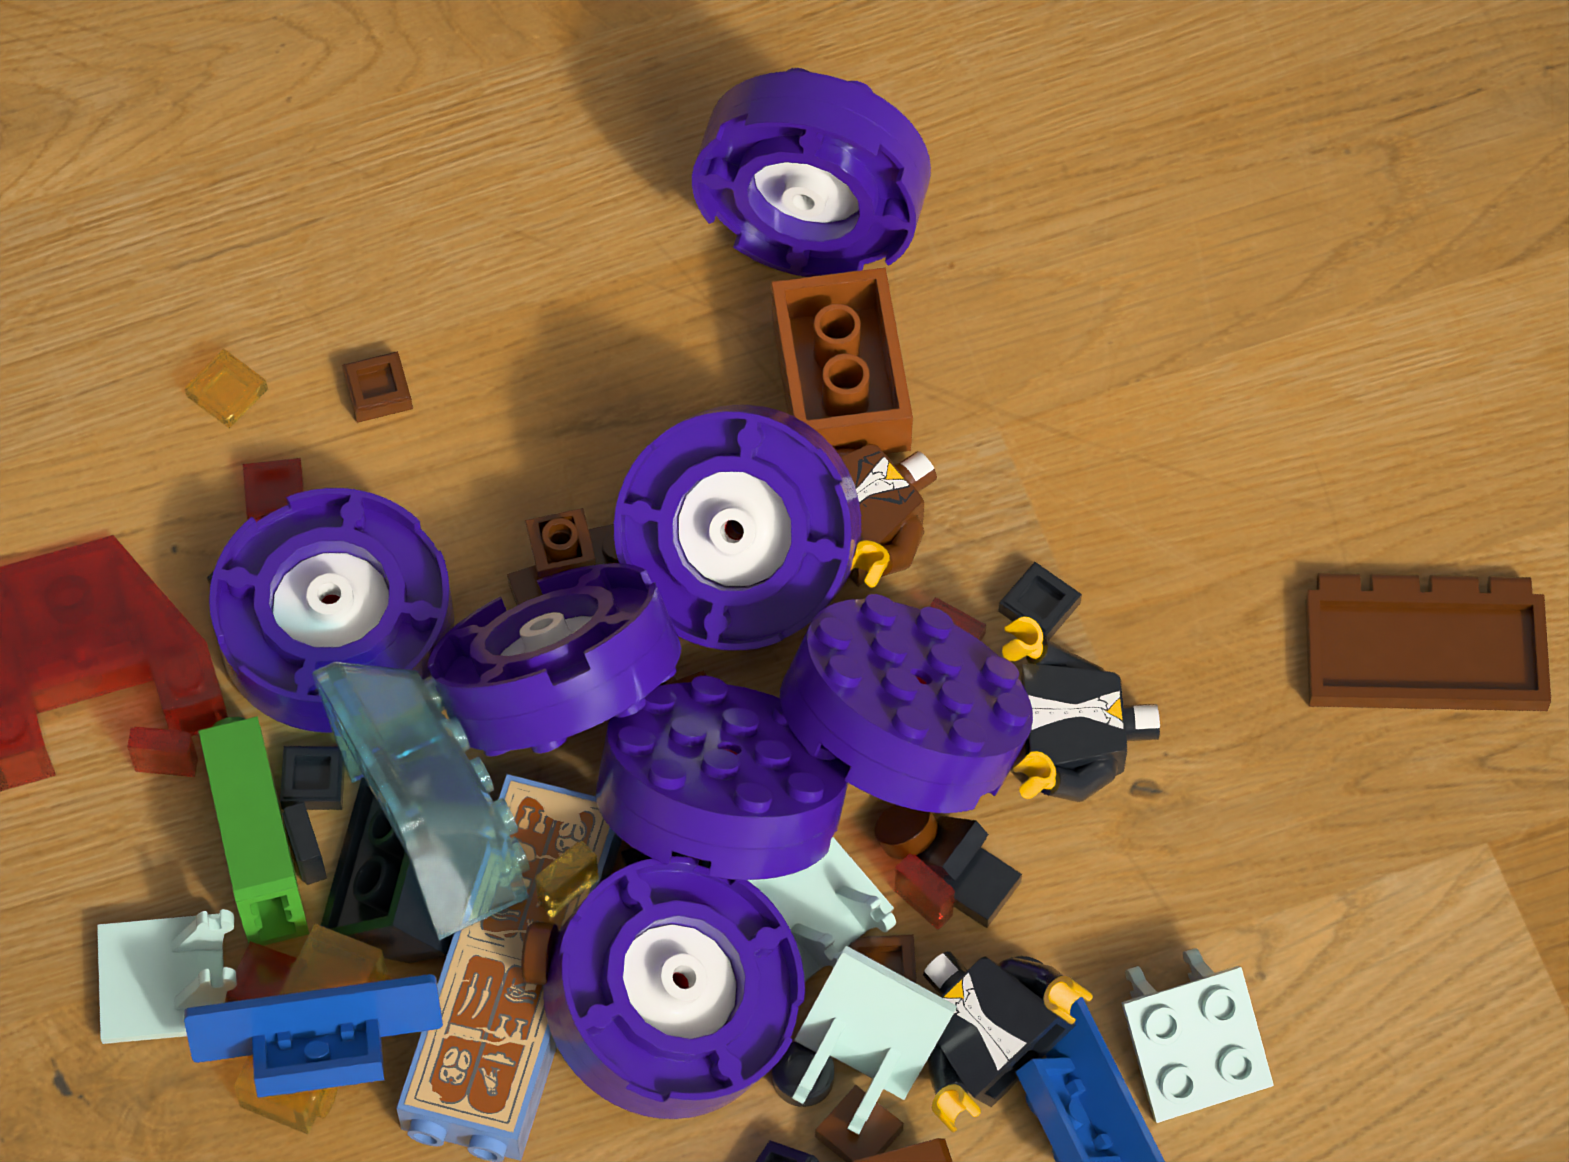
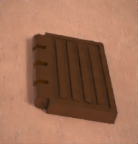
[1305,573,1551,711]

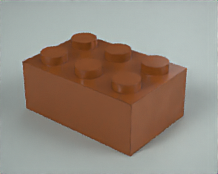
[771,267,913,454]

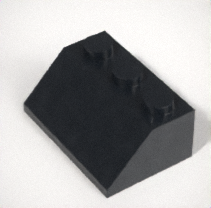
[316,758,491,963]

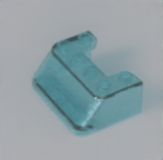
[312,662,530,940]

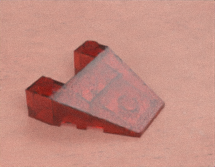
[0,535,228,792]

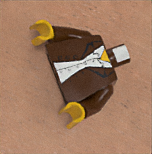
[835,444,937,588]

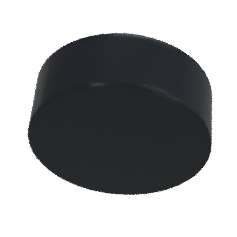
[772,1041,834,1107]

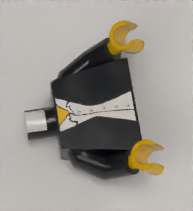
[1002,617,1160,802]
[923,951,1093,1133]

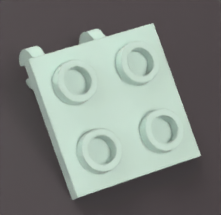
[748,837,896,982]
[97,909,237,1044]
[792,946,957,1135]
[1121,948,1274,1123]

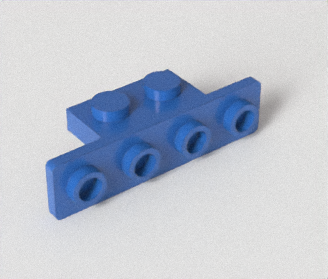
[184,974,443,1098]
[1016,997,1165,1162]

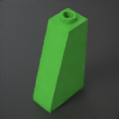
[198,716,310,949]

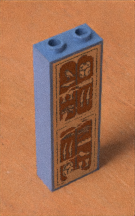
[396,774,622,1162]

